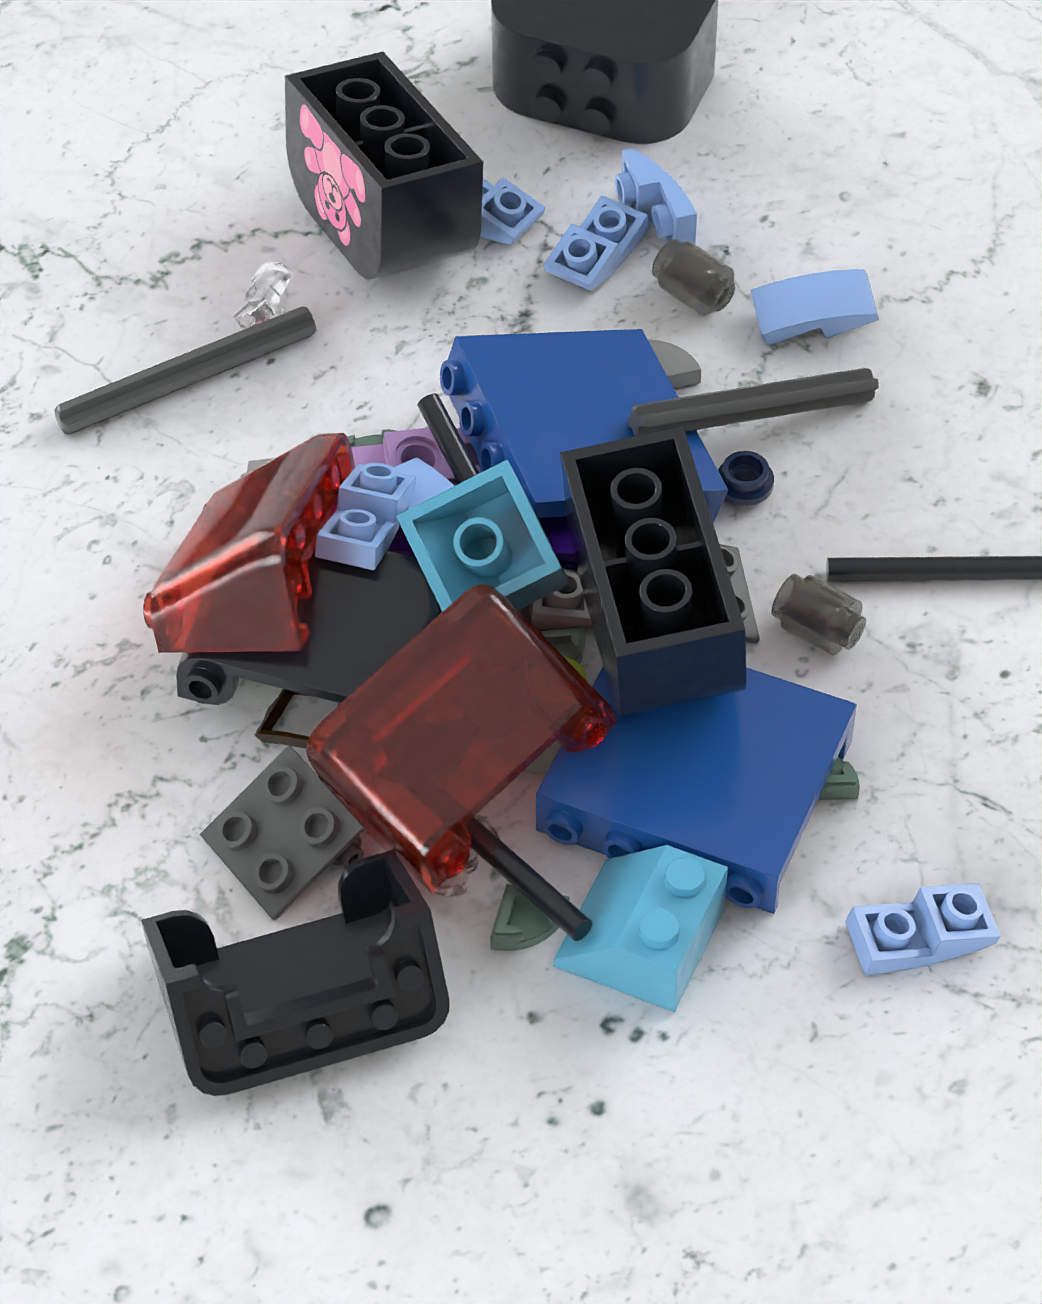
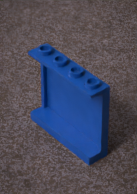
[440,329,728,523]
[536,666,857,914]

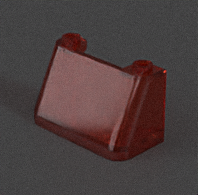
[143,433,355,653]
[306,583,618,893]

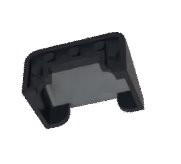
[176,518,460,757]
[141,849,449,1096]

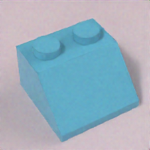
[396,460,570,627]
[554,845,728,1012]

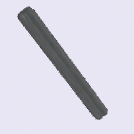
[54,306,316,434]
[627,368,879,436]

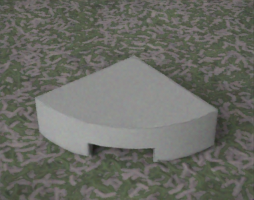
[648,339,701,388]

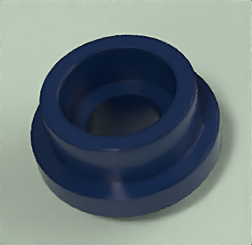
[718,451,774,506]

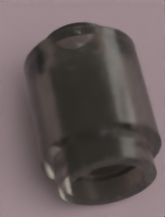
[652,239,735,316]
[771,574,866,655]

